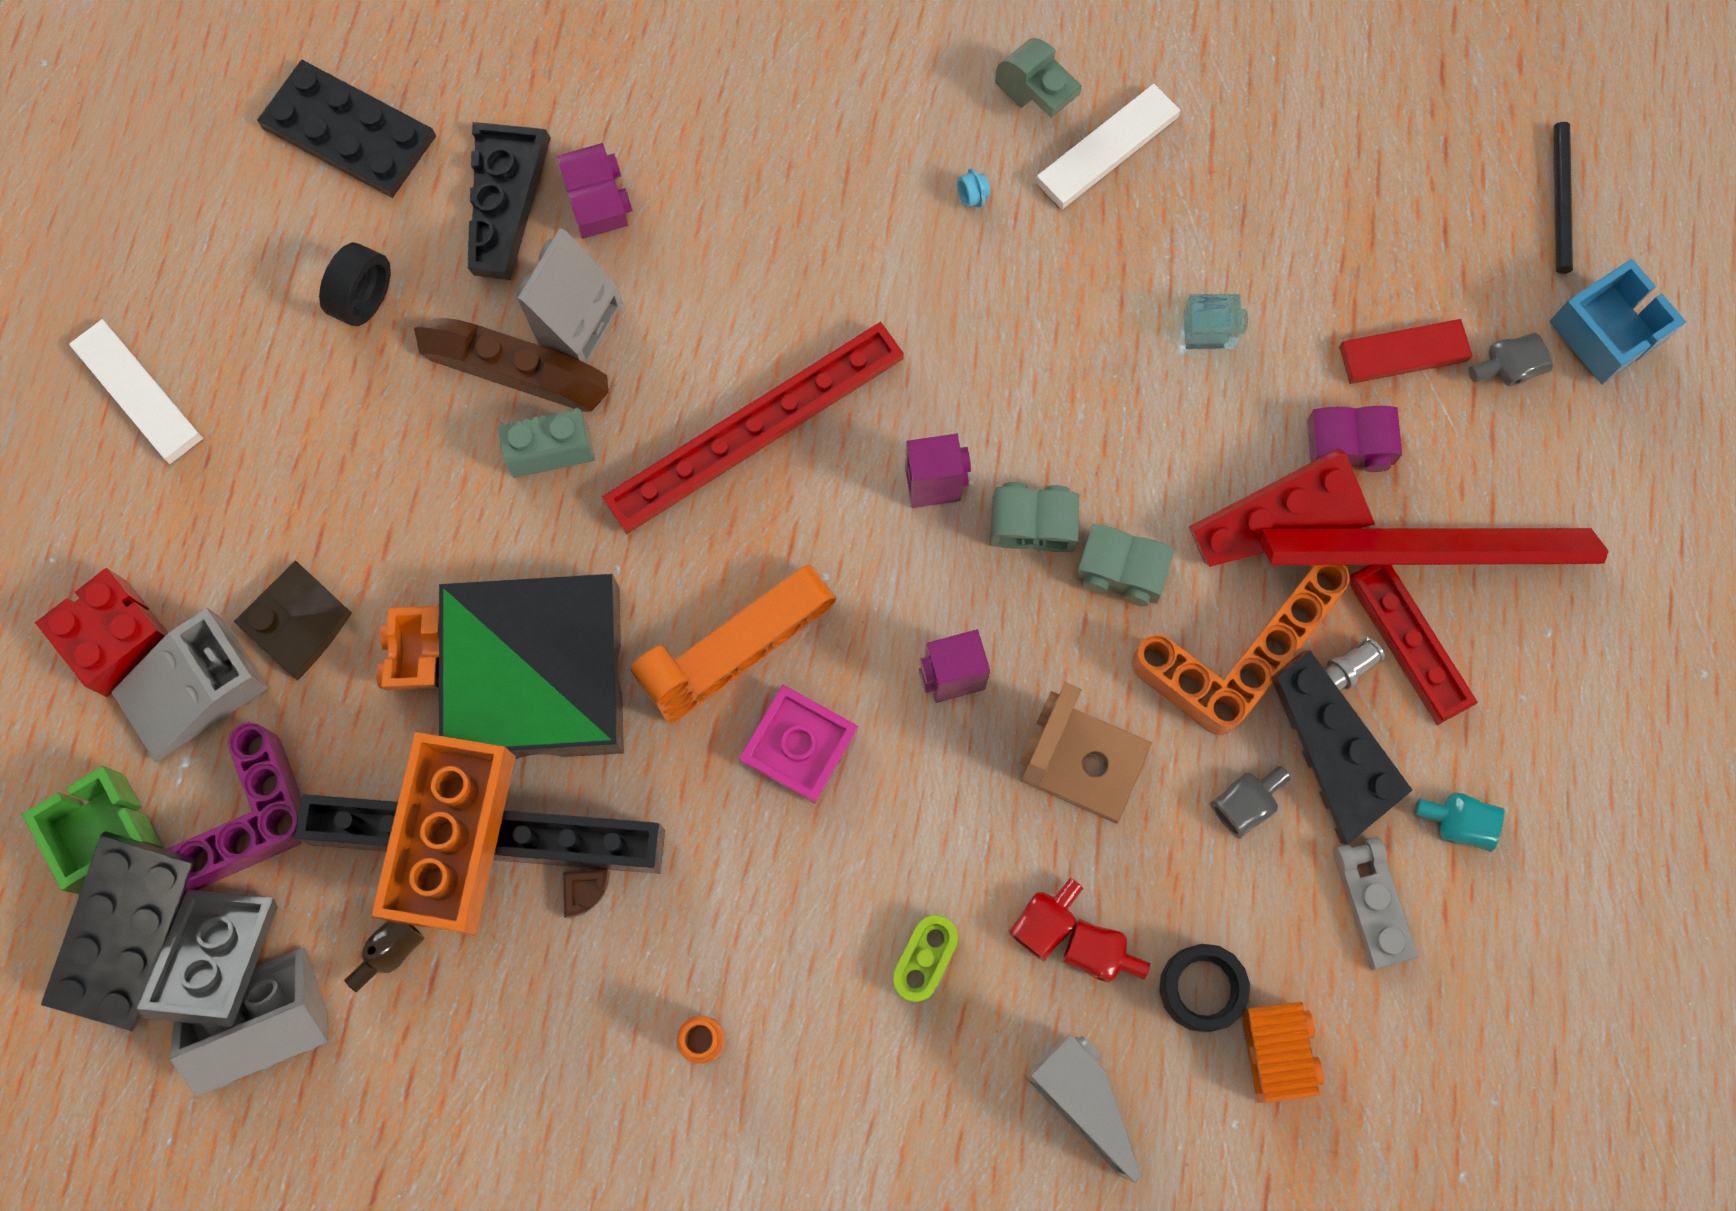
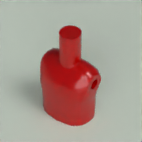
[1008,878,1083,962]
[1062,919,1151,983]

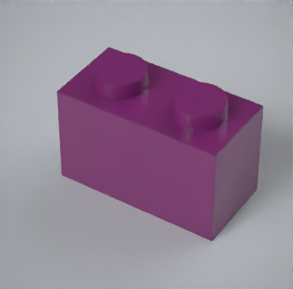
[905,433,971,508]
[919,629,990,703]

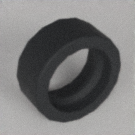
[319,242,391,326]
[1159,943,1250,1032]

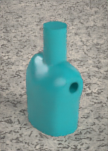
[1414,793,1505,852]

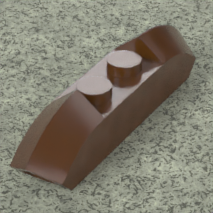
[414,318,609,412]

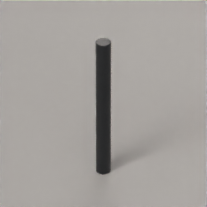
[1553,122,1573,274]

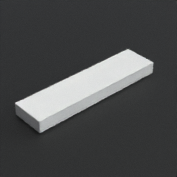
[1035,84,1181,210]
[69,319,204,464]

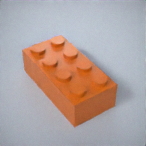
[371,732,516,936]

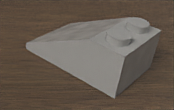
[1024,1035,1141,1183]

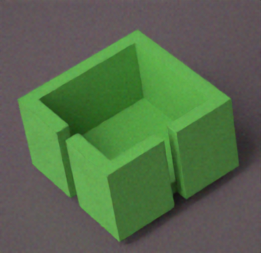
[22,766,164,894]

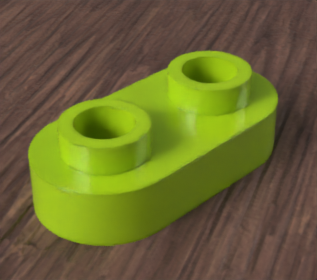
[893,915,958,1002]

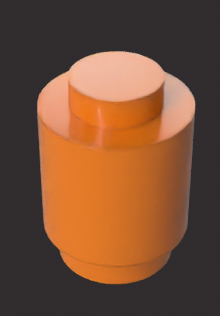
[677,1016,727,1064]

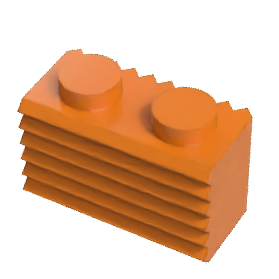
[1242,1001,1324,1103]

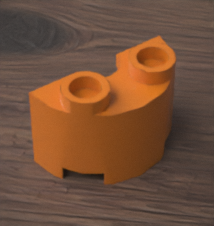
[376,606,439,690]

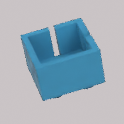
[1549,258,1686,385]

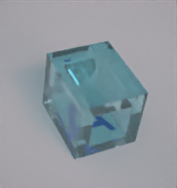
[1184,294,1248,349]

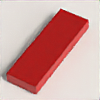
[1339,319,1473,384]

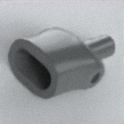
[1469,333,1553,386]
[1210,766,1291,839]

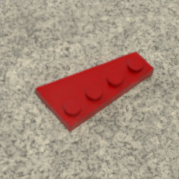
[1188,448,1375,567]

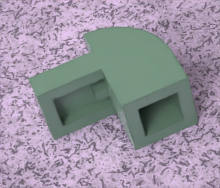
[995,38,1082,118]

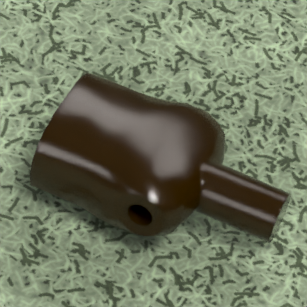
[344,921,425,993]

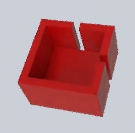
[35,567,168,697]

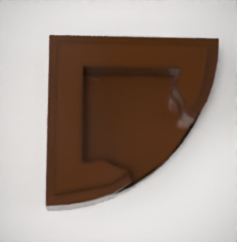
[563,869,610,918]

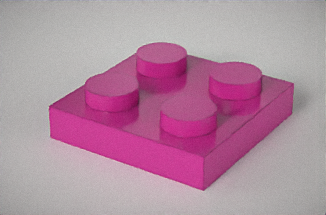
[739,684,858,804]

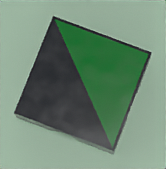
[439,574,624,759]

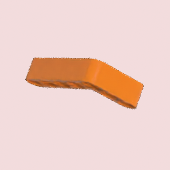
[631,565,837,723]
[1132,565,1350,735]

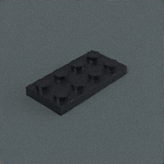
[257,59,436,198]
[41,831,196,1031]

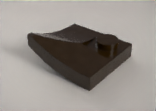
[233,560,352,680]

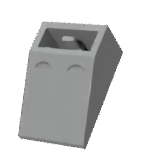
[517,228,623,364]
[112,608,269,762]

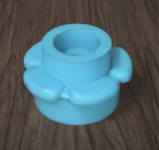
[957,168,990,208]

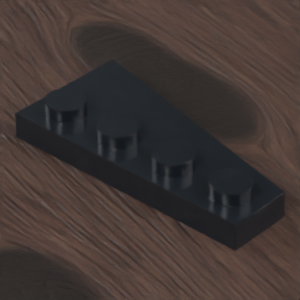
[468,122,551,280]
[1271,650,1413,845]

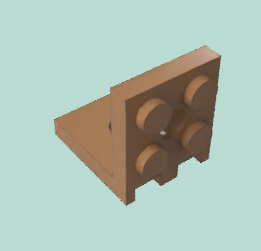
[1019,682,1152,824]

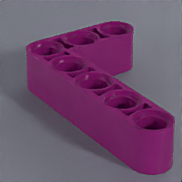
[165,722,303,896]

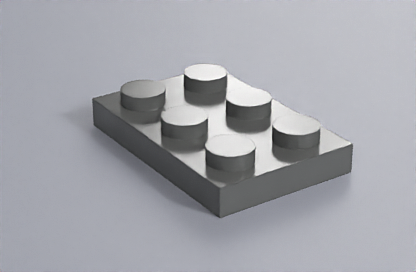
[137,889,278,1027]

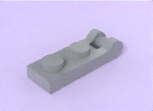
[1334,837,1419,970]

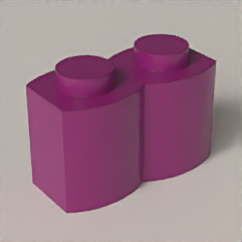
[557,143,633,239]
[1307,406,1402,472]

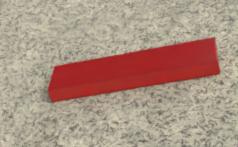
[1349,565,1478,725]

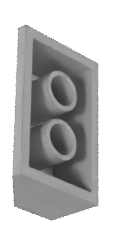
[170,947,328,1097]

